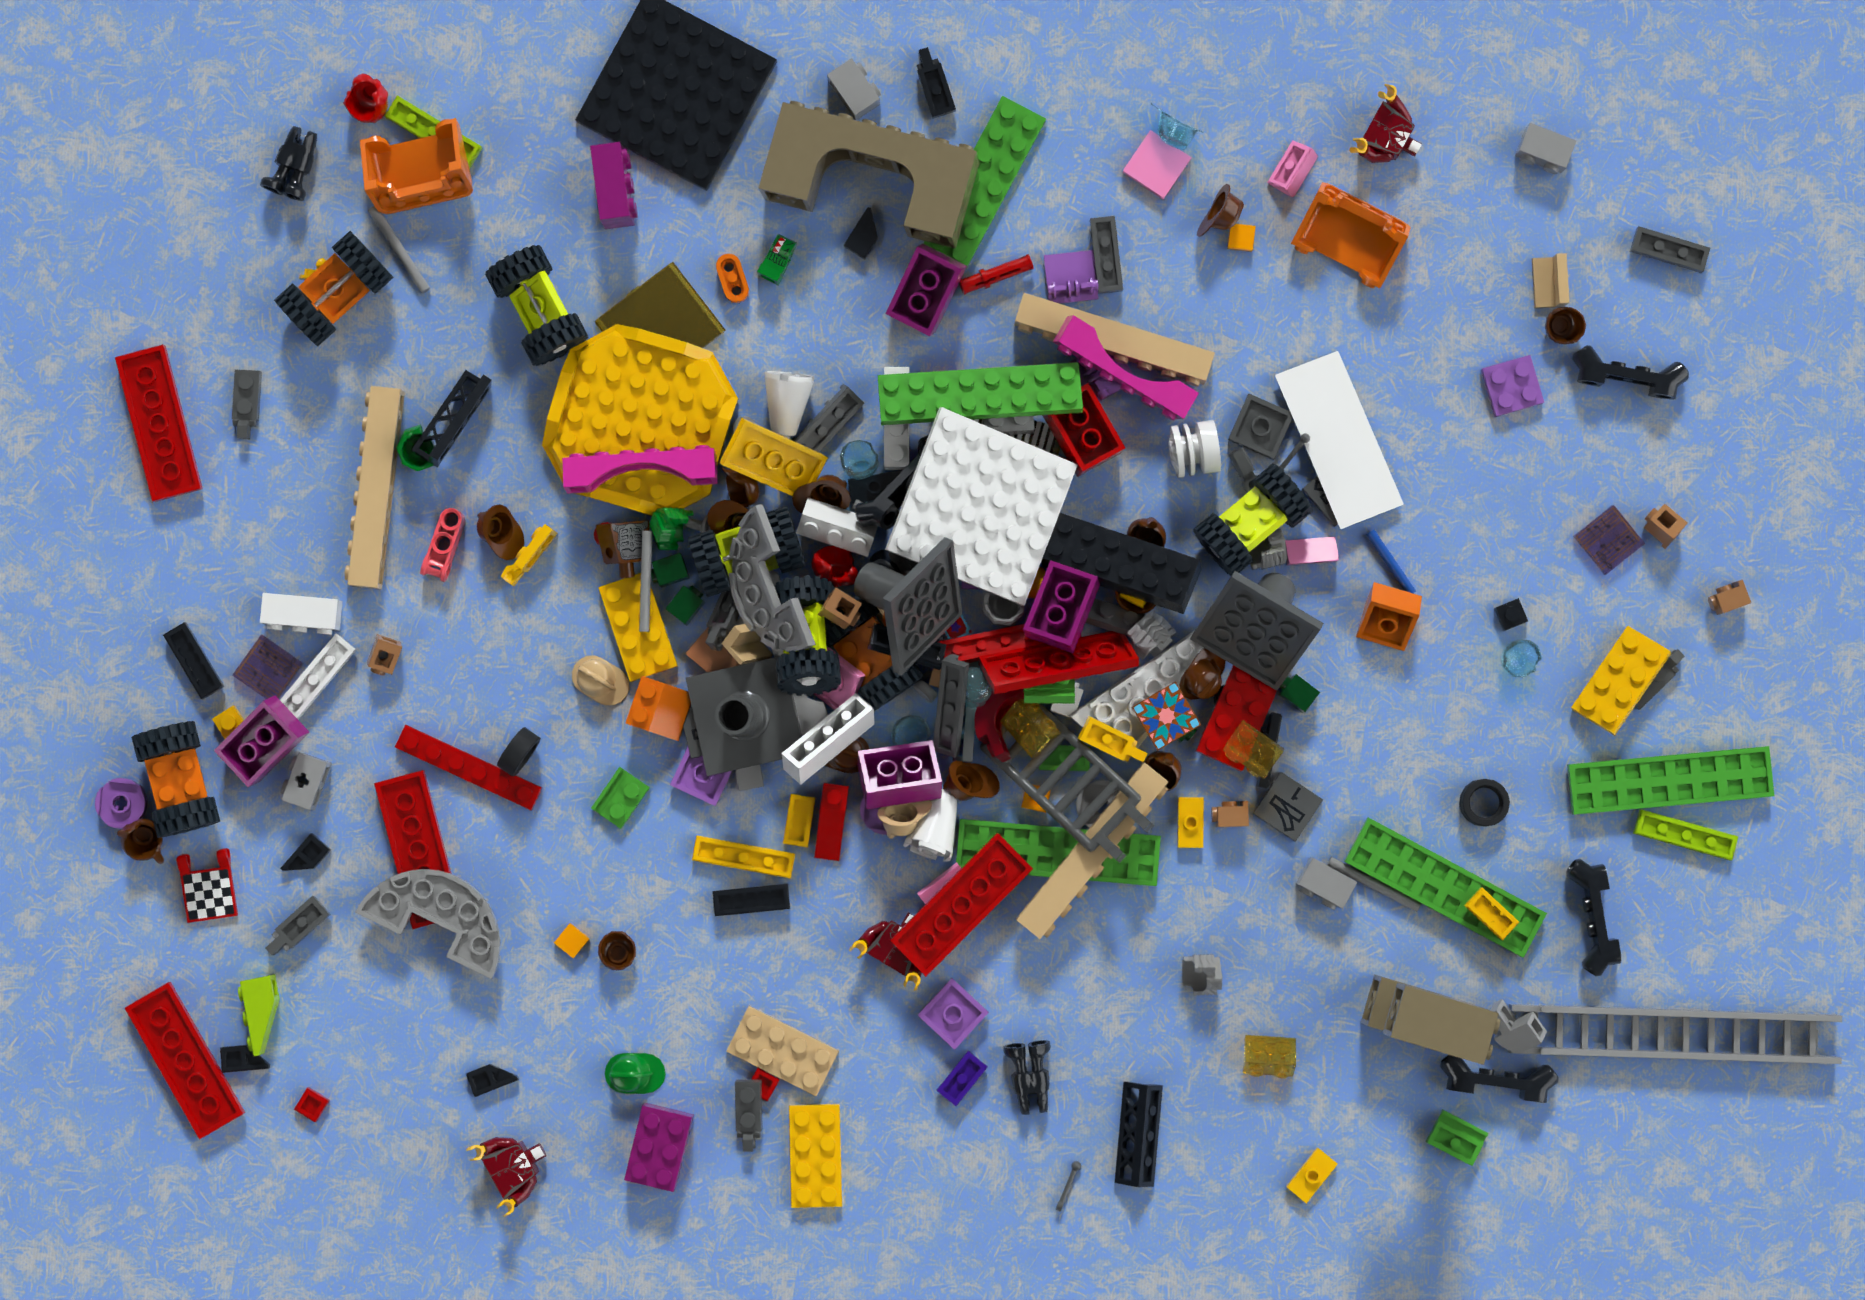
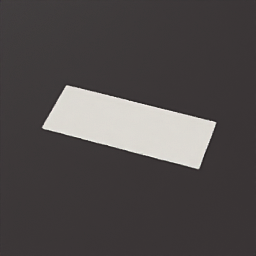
[1275,351,1404,529]

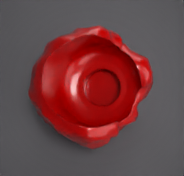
[343,73,388,124]
[811,545,858,587]

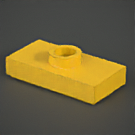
[783,794,816,848]
[1177,797,1204,848]
[1464,887,1519,941]
[1286,1147,1338,1204]

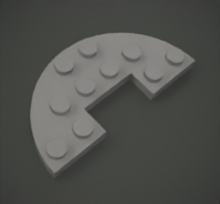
[729,504,816,652]
[355,869,500,979]

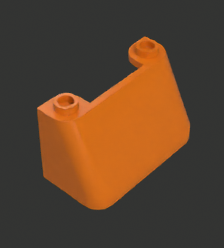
[360,118,473,214]
[1291,182,1411,288]

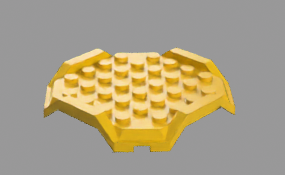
[542,324,739,516]

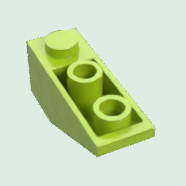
[238,974,280,1056]

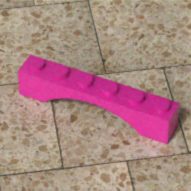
[1053,315,1199,421]
[562,445,718,494]

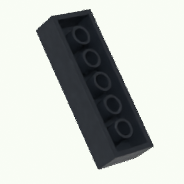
[1041,513,1202,614]

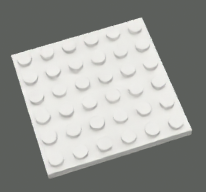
[885,407,1078,606]

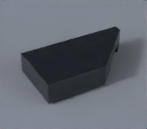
[844,207,878,260]
[280,833,331,871]
[220,1045,270,1073]
[466,1064,519,1097]

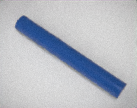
[1366,529,1416,593]

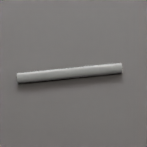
[368,206,430,293]
[639,531,652,632]
[1327,857,1421,912]

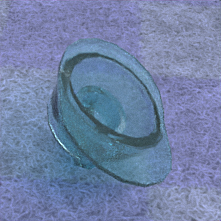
[1151,103,1204,150]

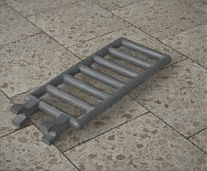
[980,701,1154,863]

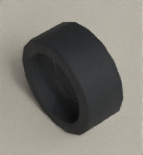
[497,727,541,776]
[1459,779,1510,827]

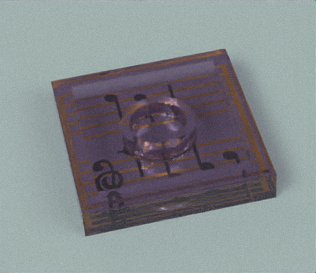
[1573,504,1645,575]
[233,634,304,699]

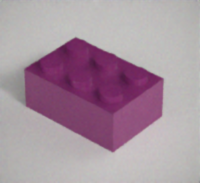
[590,142,638,230]
[885,244,967,336]
[1023,560,1100,654]
[214,695,309,787]
[858,740,942,809]
[624,1103,694,1192]

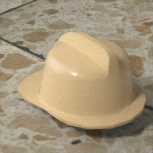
[572,655,629,705]
[877,800,932,839]

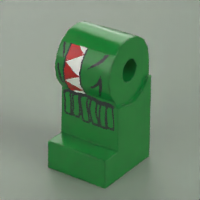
[757,234,797,286]

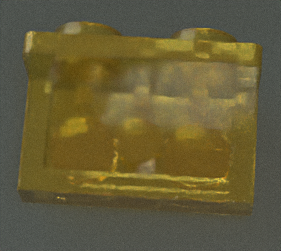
[1000,699,1061,758]
[1223,720,1284,779]
[1243,1035,1296,1078]

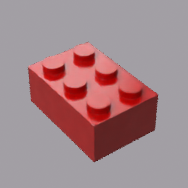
[1042,383,1125,477]

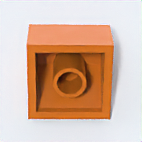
[1356,582,1422,651]
[625,676,691,741]

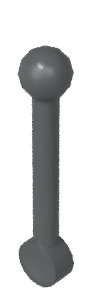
[1278,433,1310,471]
[1055,1161,1081,1212]

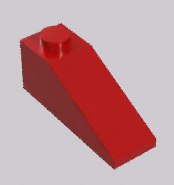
[814,783,849,861]

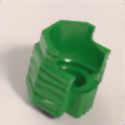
[396,424,435,471]
[649,508,694,551]

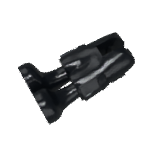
[260,126,317,201]
[1003,1040,1051,1115]

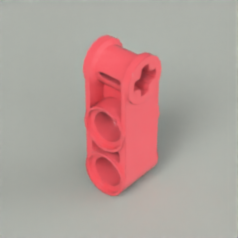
[420,508,466,582]

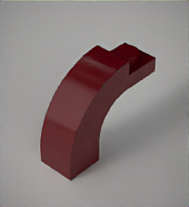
[974,685,1024,763]

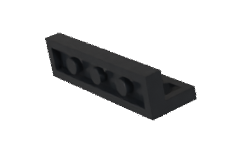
[412,370,492,468]
[1114,1081,1163,1187]

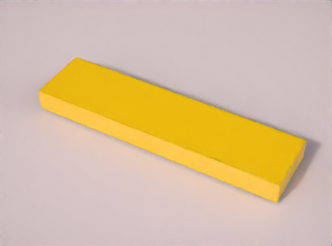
[692,835,796,878]

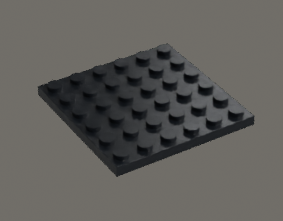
[575,0,777,191]

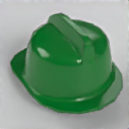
[605,1053,666,1094]

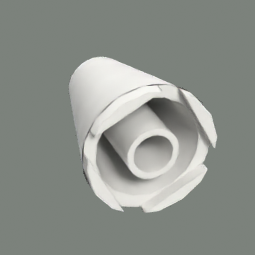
[764,371,814,439]
[903,789,958,862]

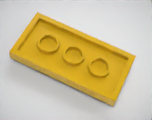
[719,418,828,496]
[598,573,678,682]
[1571,626,1671,736]
[789,1104,842,1208]

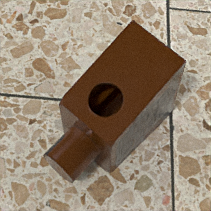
[596,520,649,578]

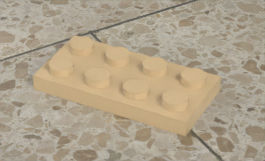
[726,1005,839,1096]

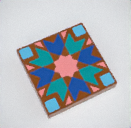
[1131,681,1201,751]

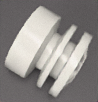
[1168,420,1221,478]

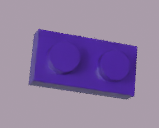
[936,1051,988,1106]

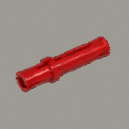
[959,254,1034,295]

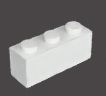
[796,498,878,557]
[260,593,343,635]

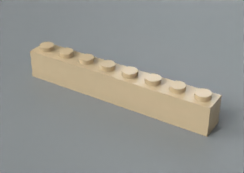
[1014,293,1215,387]
[345,386,405,590]
[1016,762,1168,939]

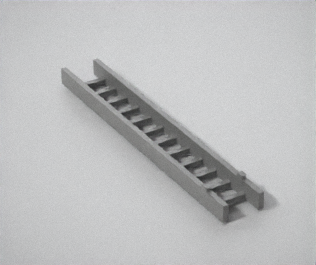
[1508,1004,1842,1064]

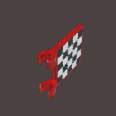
[176,848,238,923]

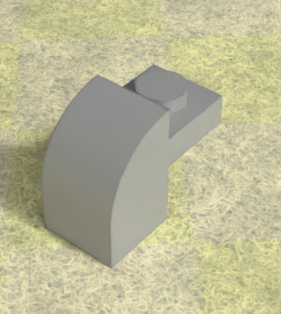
[1490,999,1547,1051]

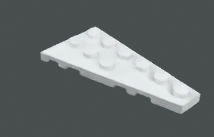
[1068,631,1204,763]

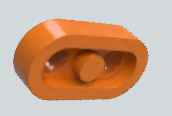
[716,254,749,303]

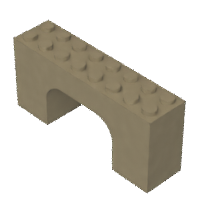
[759,101,979,249]
[1360,974,1500,1065]

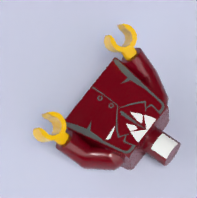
[1349,84,1422,163]
[849,912,922,991]
[466,1137,547,1217]

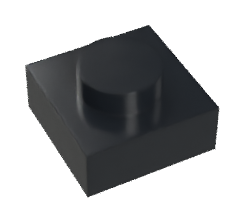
[1494,598,1528,631]

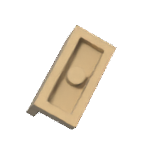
[1532,253,1570,308]
[722,624,773,665]

